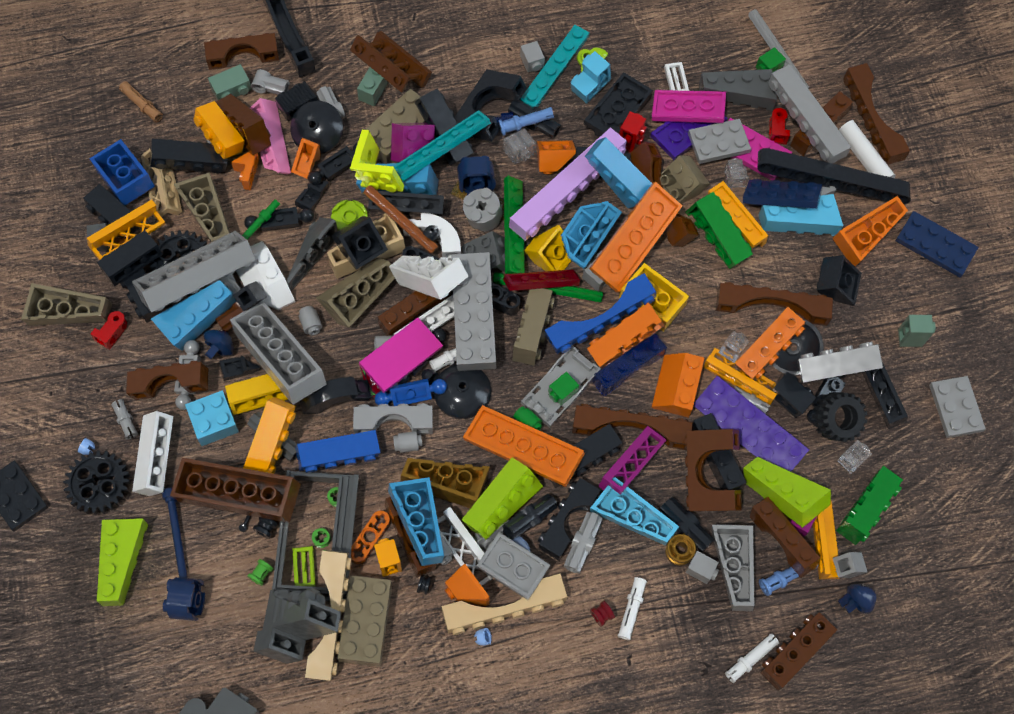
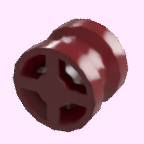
[590,600,615,627]

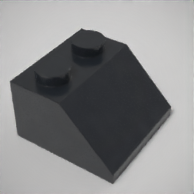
[332,216,388,270]
[816,255,862,306]

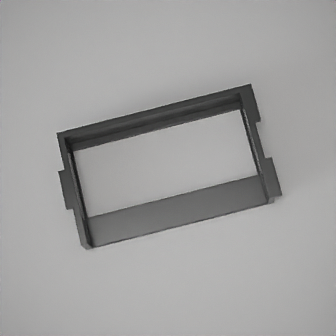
[272,470,360,602]

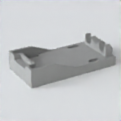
[521,345,601,428]

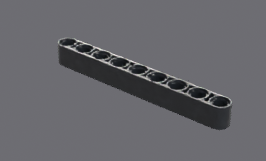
[757,148,911,205]

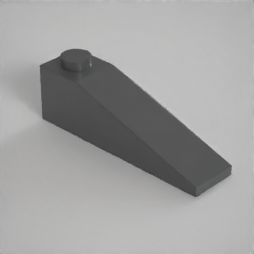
[286,217,338,291]

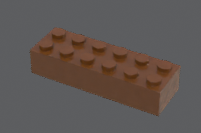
[170,458,301,523]

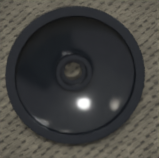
[290,100,344,154]
[772,319,824,375]
[434,364,491,419]

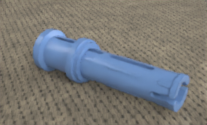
[498,107,554,136]
[759,565,819,596]

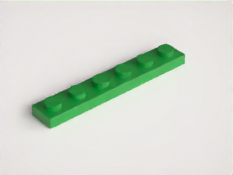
[504,175,525,274]

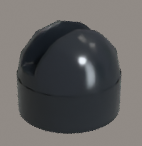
[423,225,439,241]
[421,369,438,385]

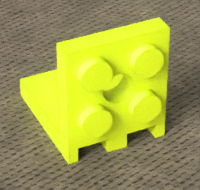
[350,130,404,192]

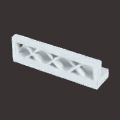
[437,507,493,586]

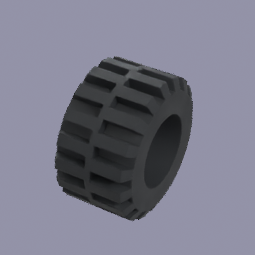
[812,392,867,442]

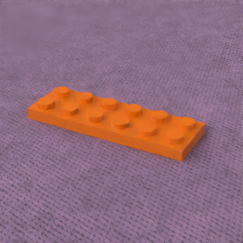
[589,182,683,292]
[463,405,585,487]

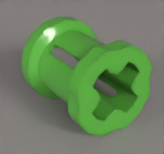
[247,559,274,586]

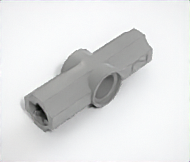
[564,512,603,574]

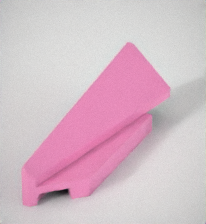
[250,98,291,174]

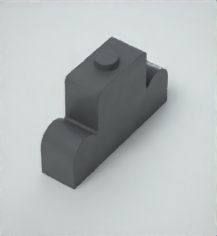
[179,688,260,714]

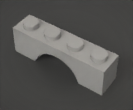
[353,403,433,434]

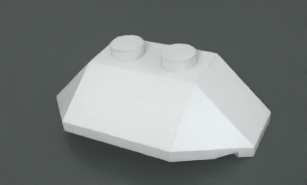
[236,241,295,310]

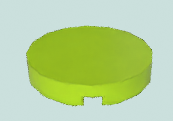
[331,200,368,231]

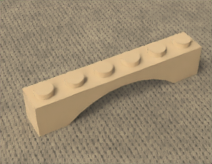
[305,550,352,681]
[442,574,567,635]

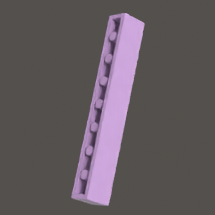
[509,127,627,241]

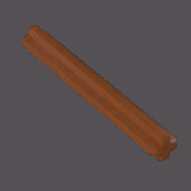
[363,185,438,254]

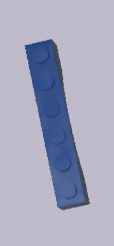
[545,273,656,354]

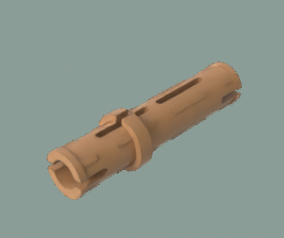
[119,81,163,123]

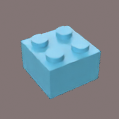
[185,390,239,446]

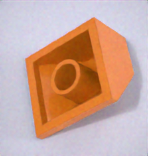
[537,140,576,174]
[444,564,490,607]

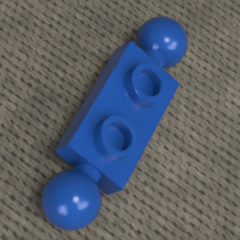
[375,379,447,406]

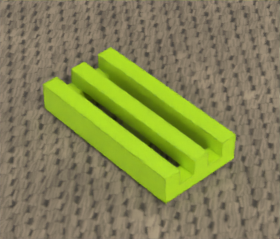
[292,546,316,587]

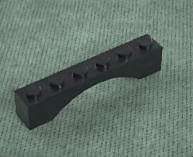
[263,0,316,78]

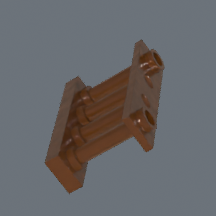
[350,31,432,92]

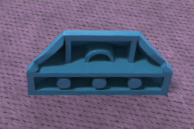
[561,201,622,269]

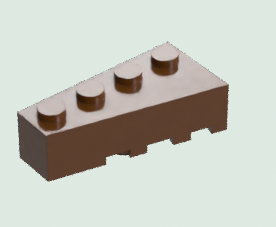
[216,93,271,155]

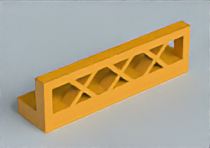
[708,181,768,248]
[87,200,165,260]
[703,348,777,405]
[813,502,839,579]

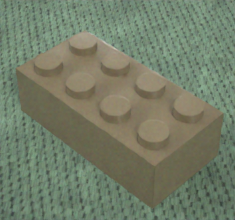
[365,88,426,164]
[338,576,392,667]

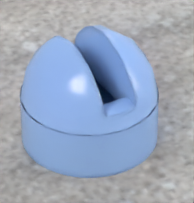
[78,438,95,455]
[474,628,491,646]

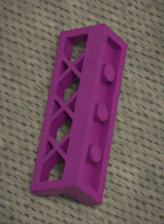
[599,426,666,495]

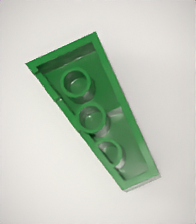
[685,191,753,269]
[836,466,903,545]

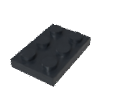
[0,460,49,532]

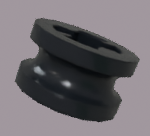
[417,575,432,595]

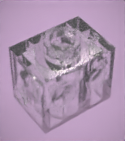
[503,128,536,165]

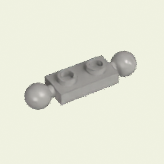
[174,340,201,410]

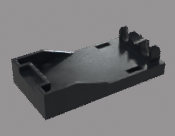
[584,72,653,137]

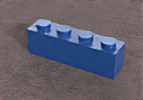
[295,430,380,473]

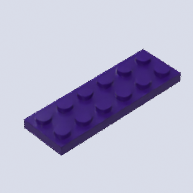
[693,376,809,472]

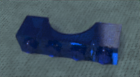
[592,333,667,397]

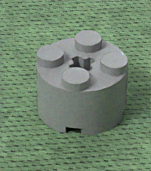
[463,188,503,232]

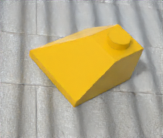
[524,225,572,271]

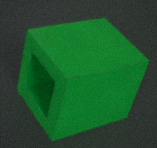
[756,47,786,73]
[548,371,579,406]

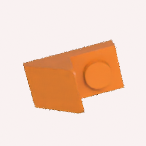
[291,138,320,179]
[232,152,259,190]

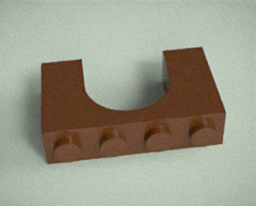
[685,429,742,511]

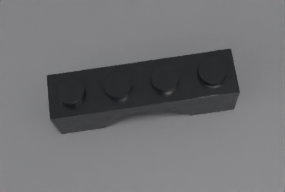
[537,478,600,561]

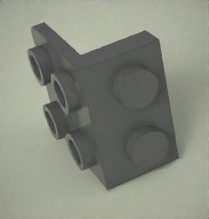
[462,231,505,272]

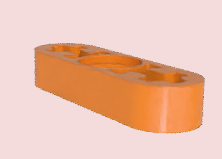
[351,510,390,564]

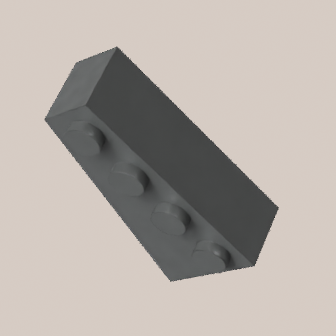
[699,69,777,111]

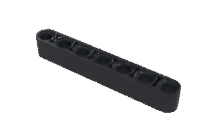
[402,246,520,316]

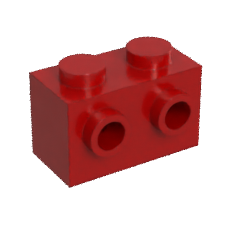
[619,111,647,153]

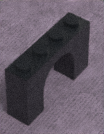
[454,69,527,142]

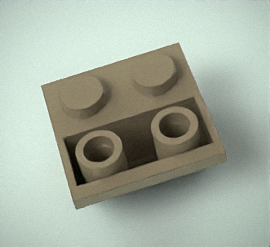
[660,155,710,204]

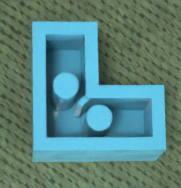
[571,51,611,104]

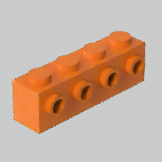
[735,307,805,380]

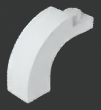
[403,213,461,260]

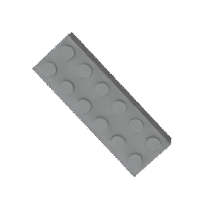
[132,231,256,312]
[451,252,496,371]
[230,301,327,404]

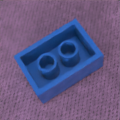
[89,139,155,206]

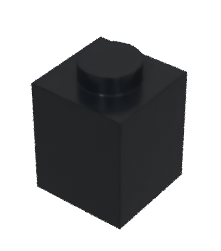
[233,281,267,311]

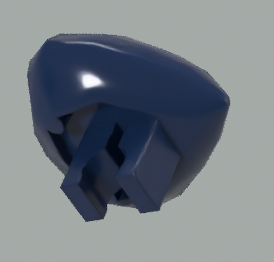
[204,330,234,359]
[838,584,877,614]

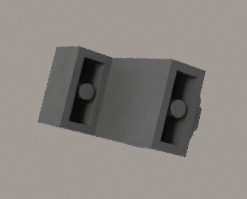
[253,587,341,664]

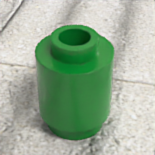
[513,406,542,430]

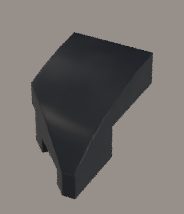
[295,181,329,211]
[219,355,260,381]

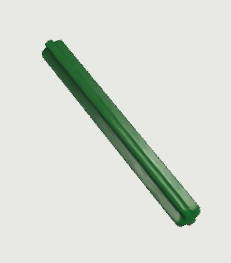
[493,272,603,302]

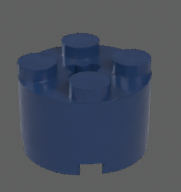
[457,156,496,195]
[163,577,205,621]

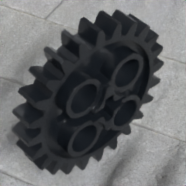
[150,230,207,271]
[63,450,131,515]

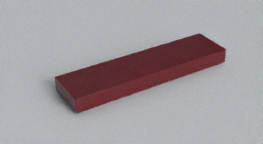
[503,269,580,291]

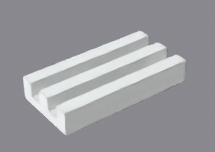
[664,62,689,91]

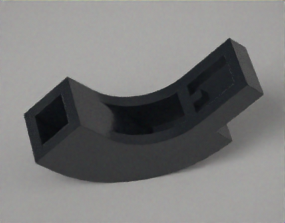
[300,377,372,414]

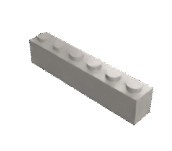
[769,64,851,163]

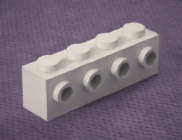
[132,411,173,496]

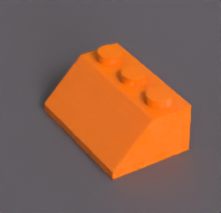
[651,353,704,418]

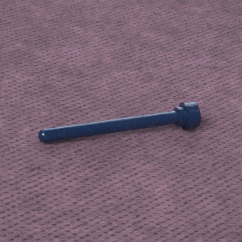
[162,488,188,578]

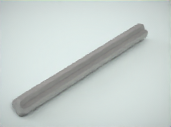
[748,9,809,88]

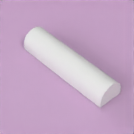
[839,120,895,178]
[394,295,454,335]

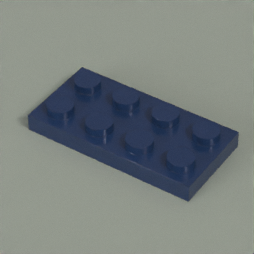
[743,179,822,209]
[895,211,979,278]

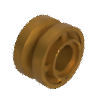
[665,534,696,566]

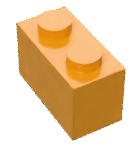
[374,538,402,577]

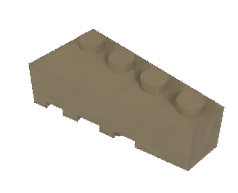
[316,258,395,328]

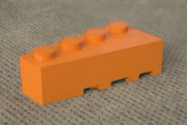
[832,196,908,266]
[587,302,665,369]

